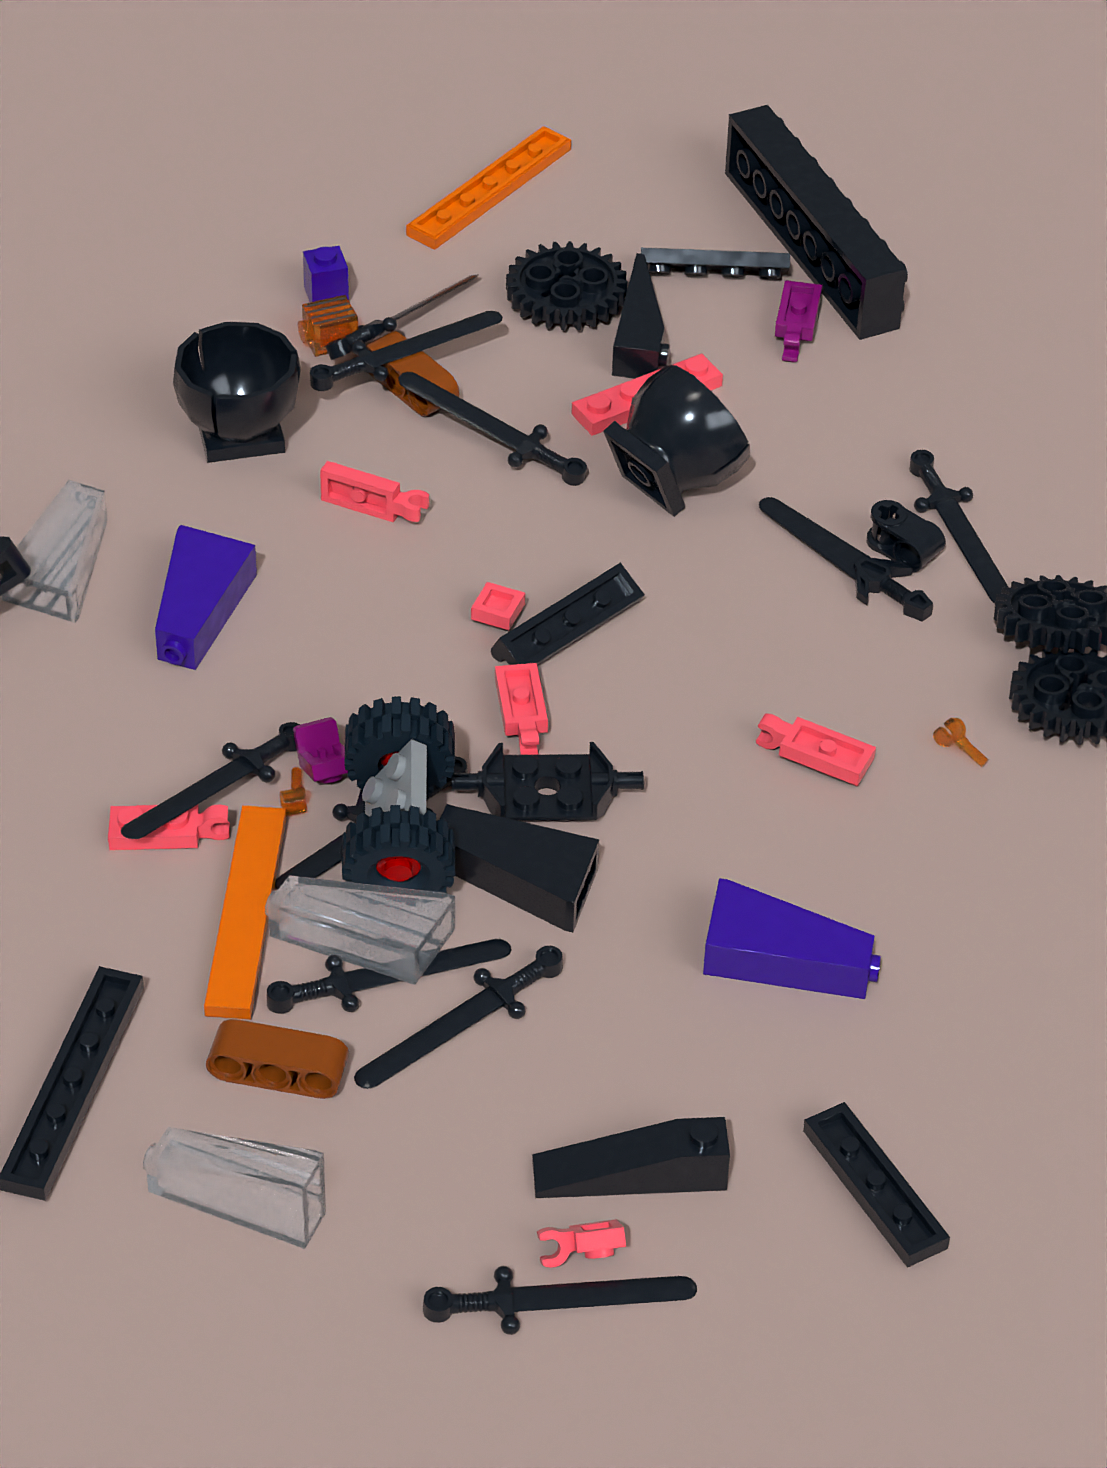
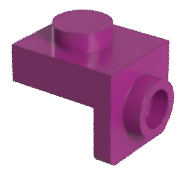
[293,717,348,783]

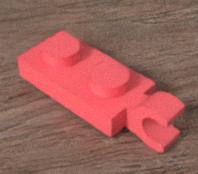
[320,461,429,522]
[495,663,548,755]
[756,713,876,786]
[108,804,230,850]

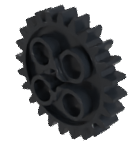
[506,241,628,331]
[994,575,1107,653]
[1009,648,1107,745]

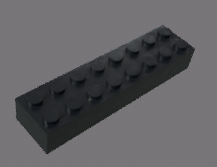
[725,105,908,340]

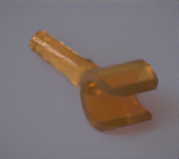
[933,718,989,767]
[279,767,307,817]

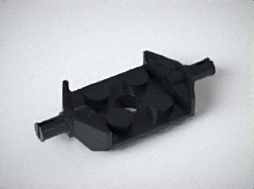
[452,742,644,820]

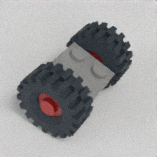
[342,696,455,909]

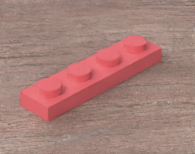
[572,353,723,436]

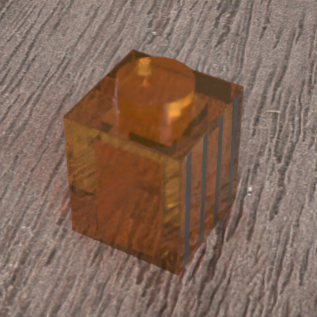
[298,295,358,357]

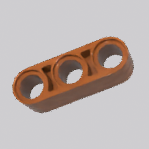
[366,331,459,416]
[206,1019,349,1099]

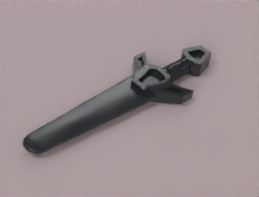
[759,497,933,622]

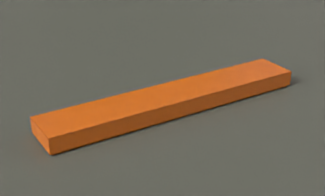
[406,126,571,250]
[204,805,286,1020]

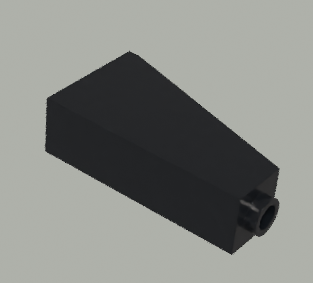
[436,804,599,933]

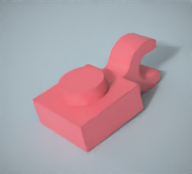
[537,1219,626,1268]

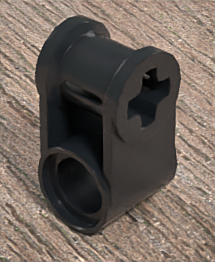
[866,500,946,572]

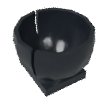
[173,322,301,463]
[603,364,750,517]

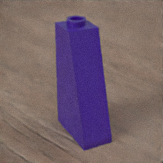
[155,524,257,670]
[703,878,881,999]

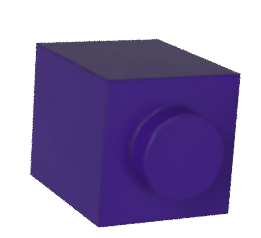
[303,246,349,310]

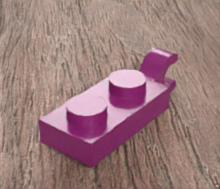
[775,280,822,362]

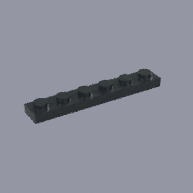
[0,966,144,1201]

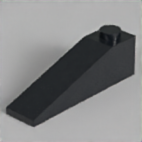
[612,253,670,379]
[532,1117,730,1199]

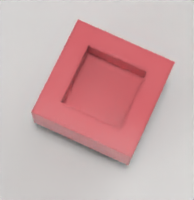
[471,582,525,631]

